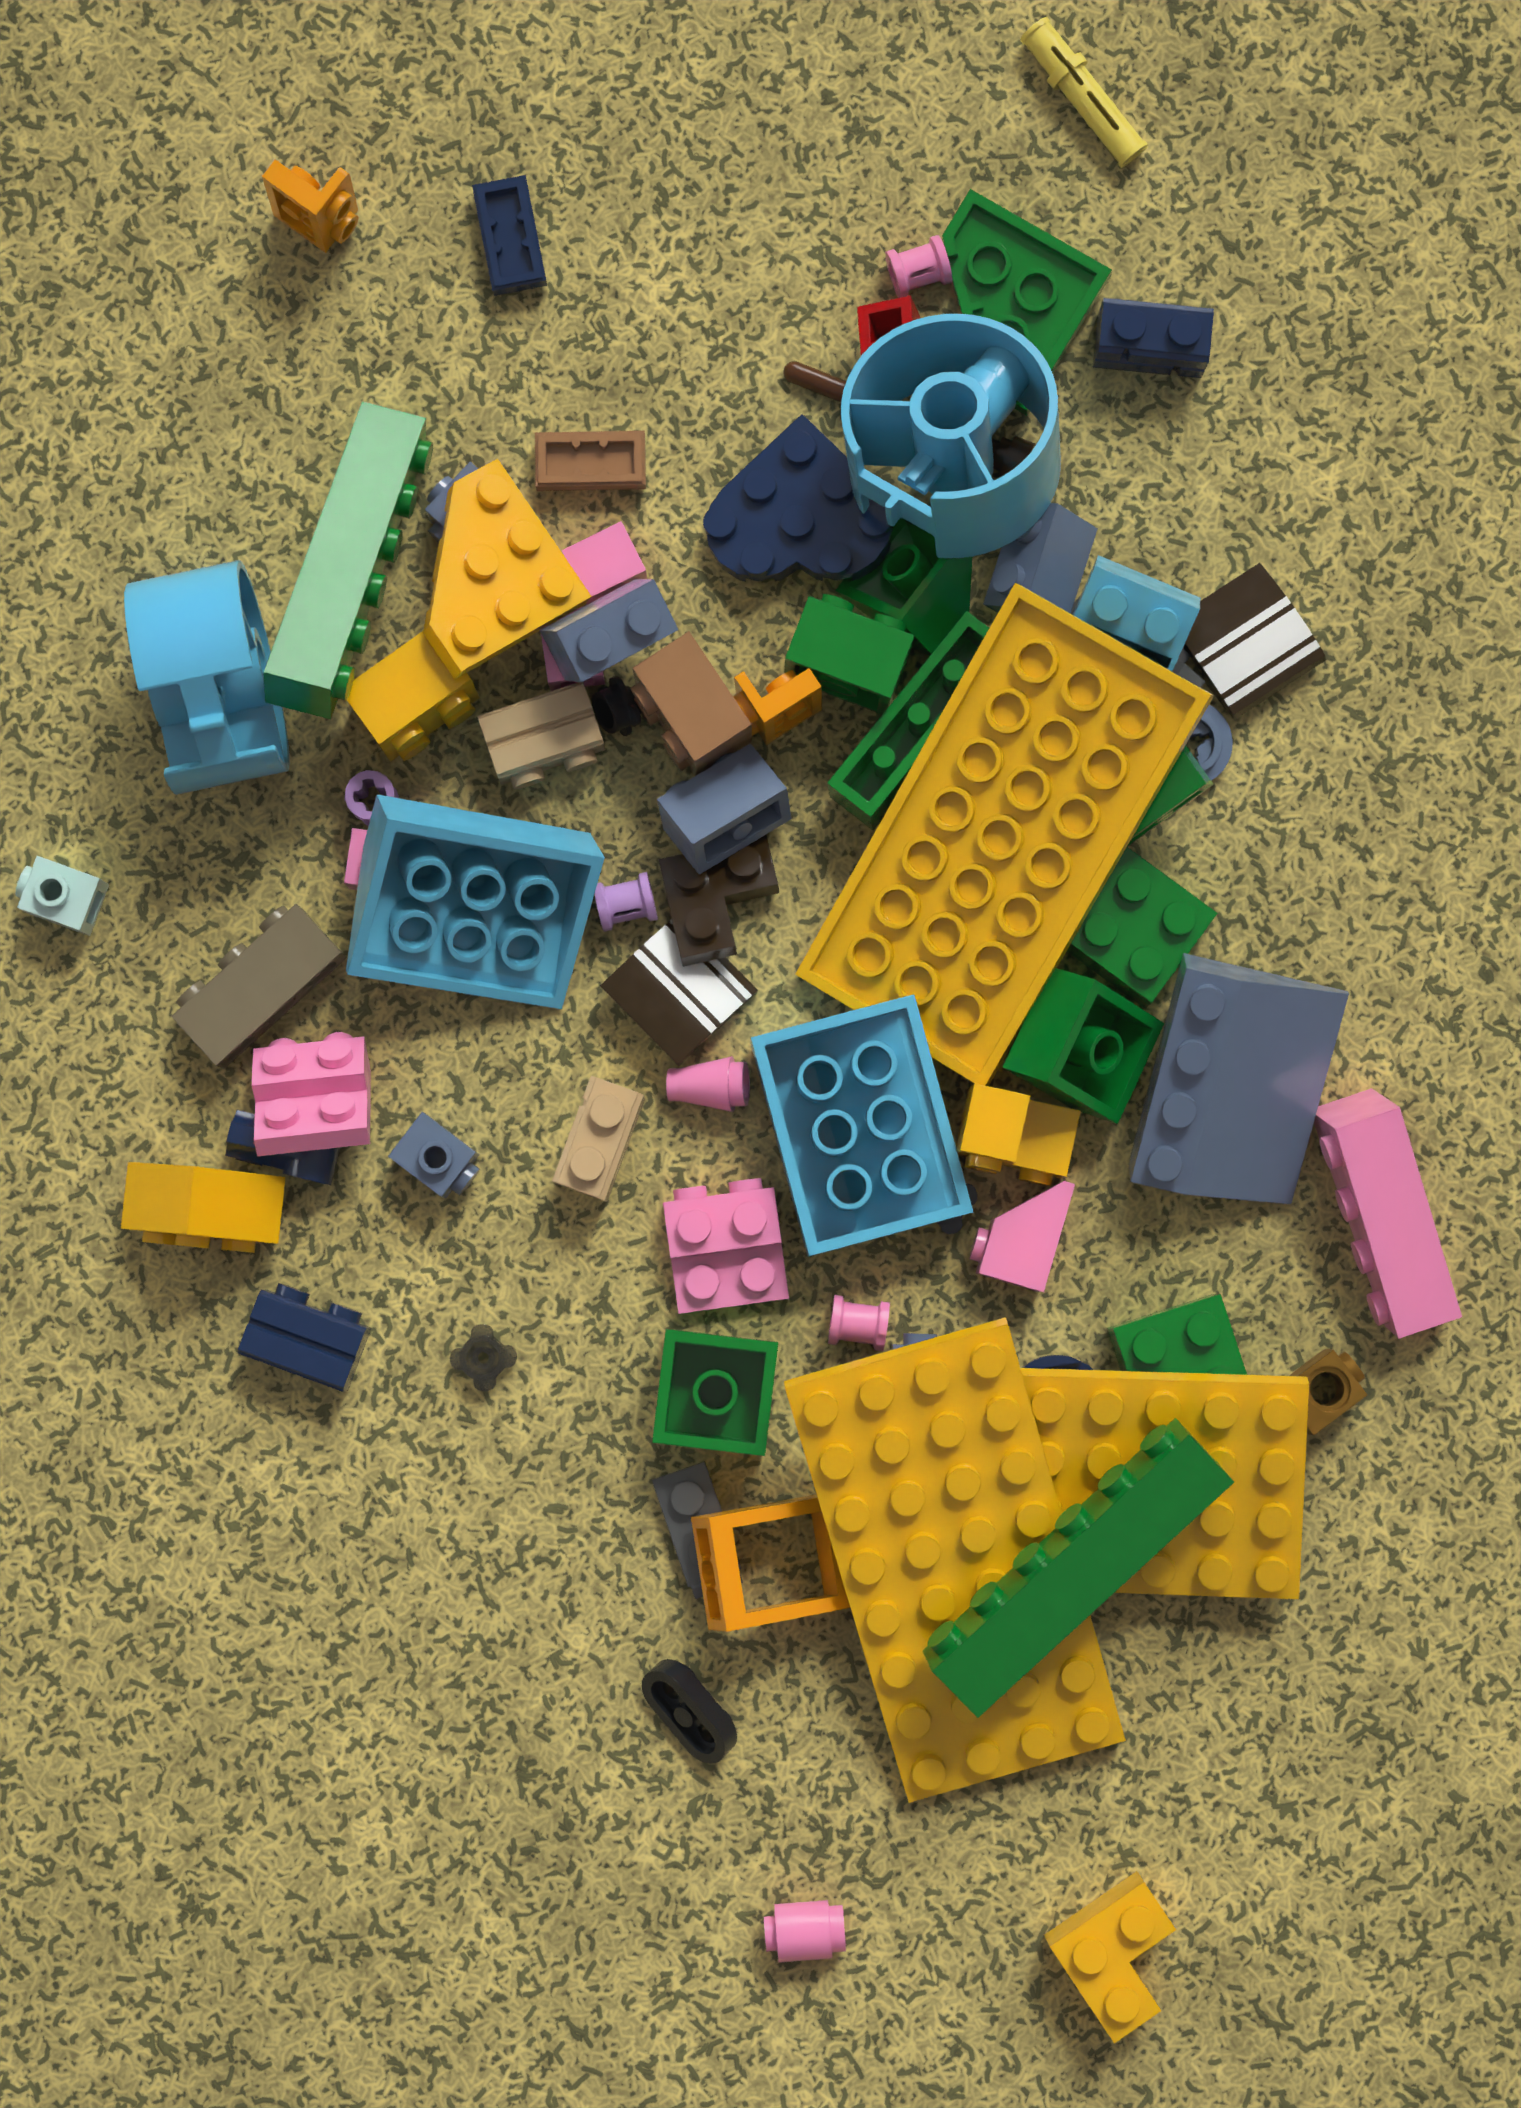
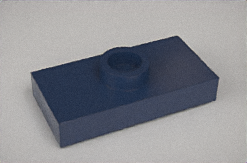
[472,175,547,296]

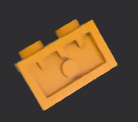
[262,159,359,253]
[733,668,822,745]

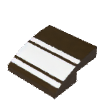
[1183,563,1326,720]
[600,919,758,1066]

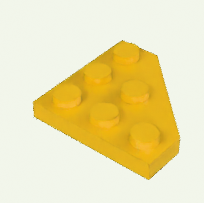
[423,459,592,679]

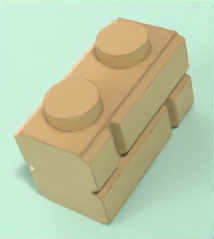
[477,682,605,790]
[552,1076,645,1202]

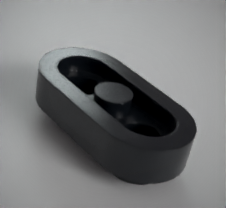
[642,1659,737,1764]

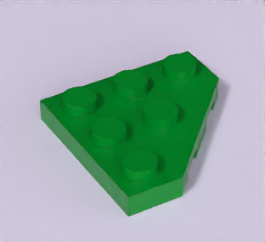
[942,189,1112,416]

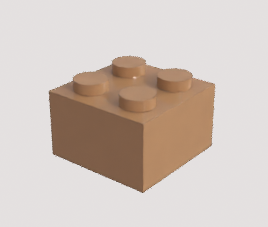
[630,631,752,776]

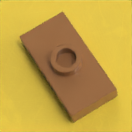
[535,430,646,491]

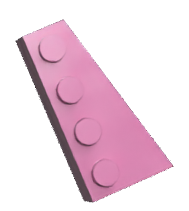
[1314,1088,1462,1339]

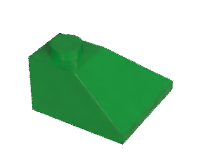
[835,518,973,656]

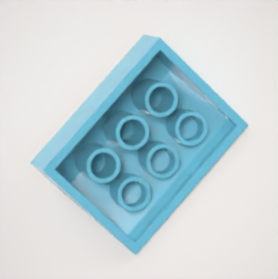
[346,794,605,1009]
[750,994,973,1257]

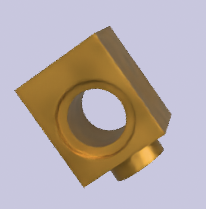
[1289,1349,1367,1436]

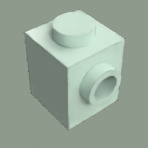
[15,856,109,936]

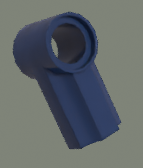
[225,1110,341,1185]

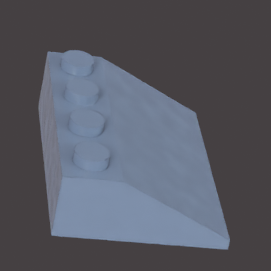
[1129,953,1349,1204]

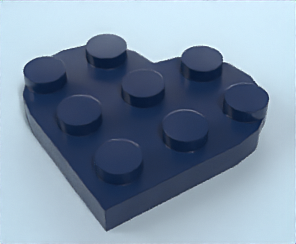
[703,414,893,582]

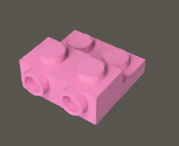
[251,1032,371,1156]
[663,1178,789,1314]

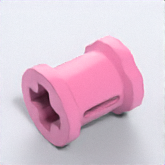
[885,235,953,298]
[828,1295,890,1351]

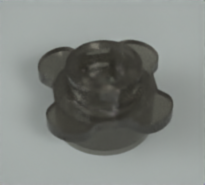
[450,1324,517,1391]

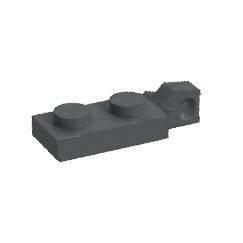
[652,1461,743,1599]

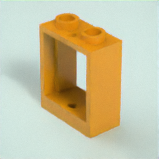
[691,1495,850,1632]

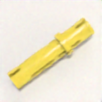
[1020,17,1148,168]

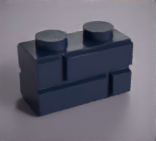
[1093,298,1214,378]
[237,1283,371,1392]

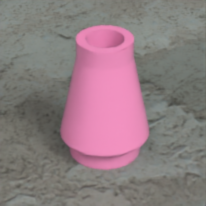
[666,1056,750,1112]

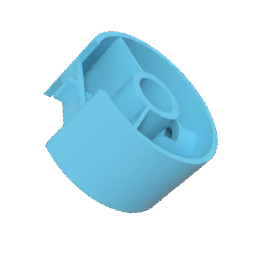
[841,314,1061,558]
[124,560,290,795]

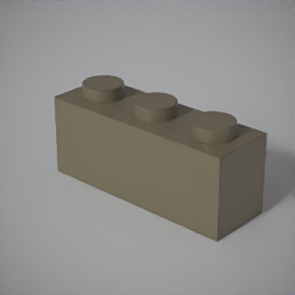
[171,904,347,1069]

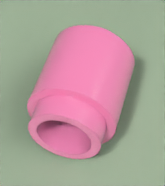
[764,1900,846,1962]

